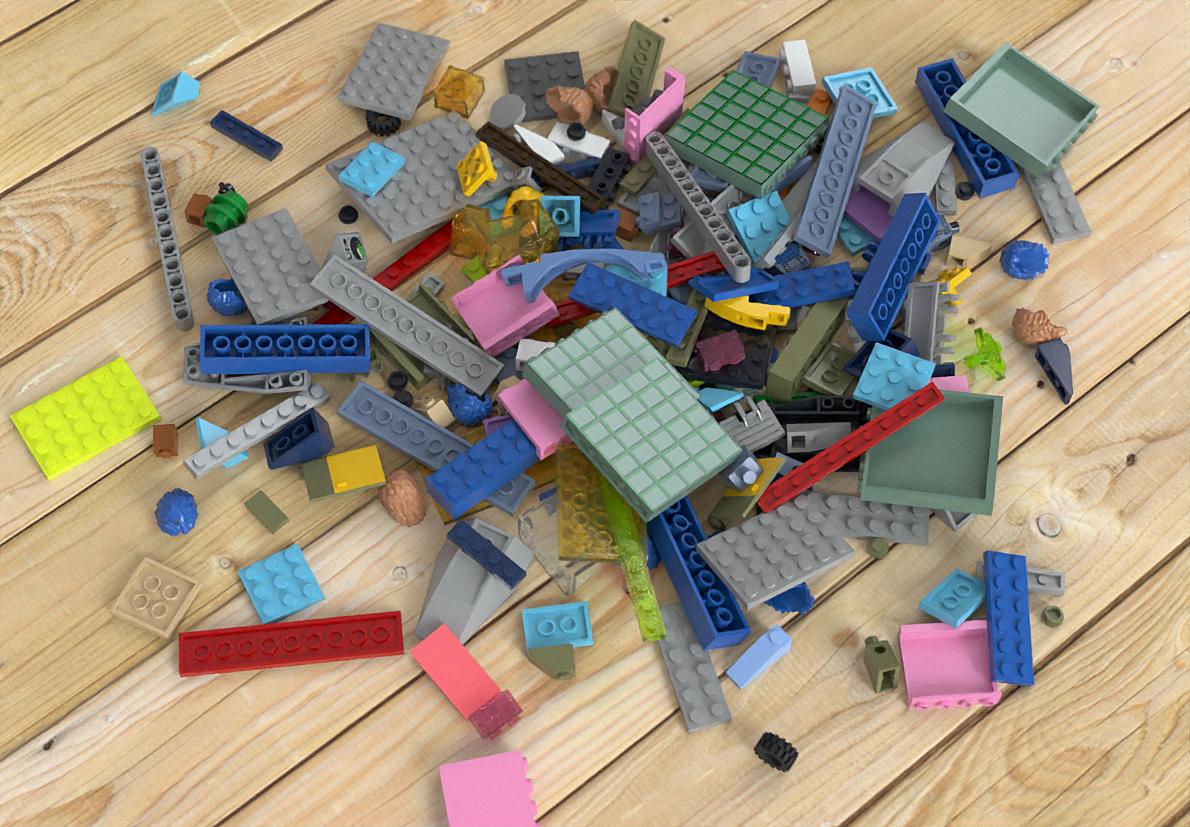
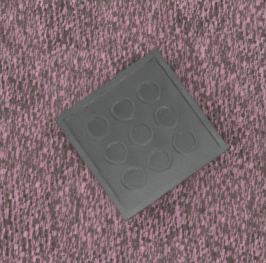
[504,51,585,123]

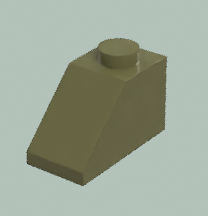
[528,644,575,681]

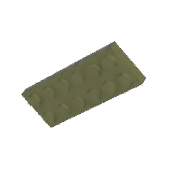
[606,20,665,118]

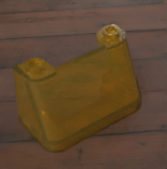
[466,199,561,274]

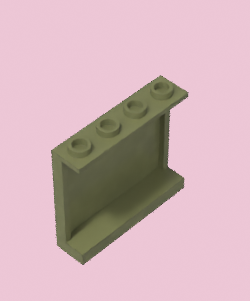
[369,283,475,390]

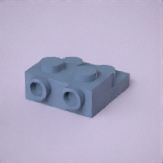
[636,191,683,236]

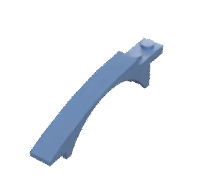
[501,249,668,303]

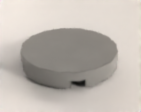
[490,94,526,130]

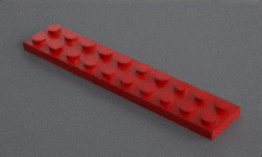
[179,610,404,678]

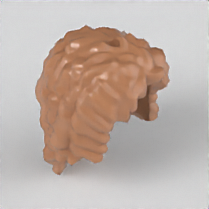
[583,66,617,113]
[546,85,593,125]
[1012,307,1068,346]
[378,470,427,528]

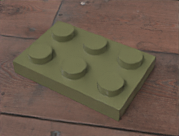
[801,341,856,395]

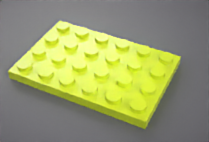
[10,356,162,481]

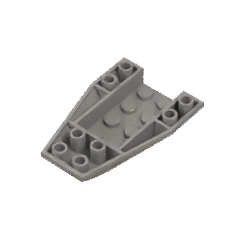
[851,122,955,217]
[183,317,312,394]
[415,518,535,645]

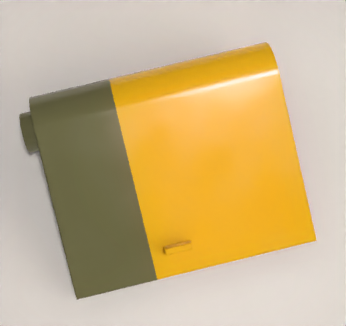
[298,444,386,503]
[707,457,787,530]

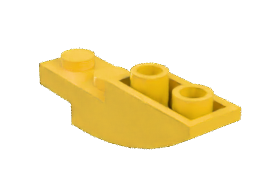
[704,295,790,330]

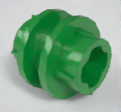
[203,191,249,235]

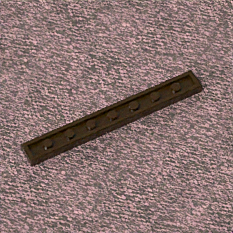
[475,121,606,215]

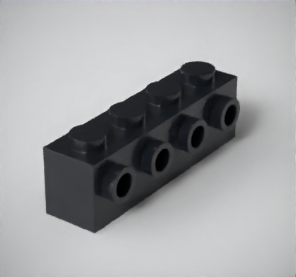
[580,147,632,211]

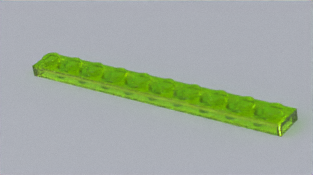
[594,465,666,642]

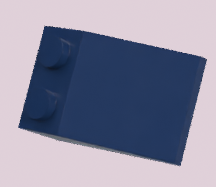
[843,328,919,379]
[263,407,335,470]

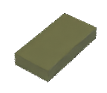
[245,490,289,534]

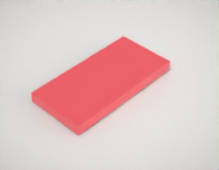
[410,623,501,721]

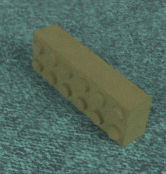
[764,297,849,403]

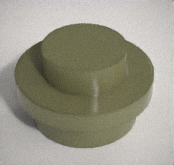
[867,537,889,558]
[1041,606,1064,627]

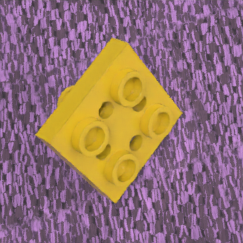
[456,141,497,197]
[929,267,972,306]

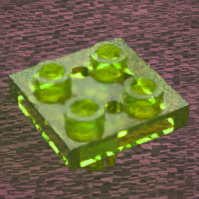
[964,327,1006,381]

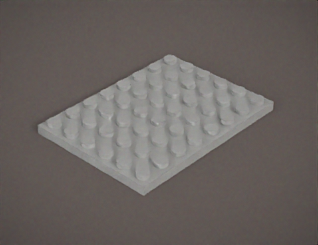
[326,110,515,244]

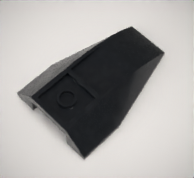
[733,395,860,472]

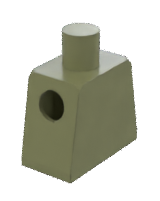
[864,636,900,694]

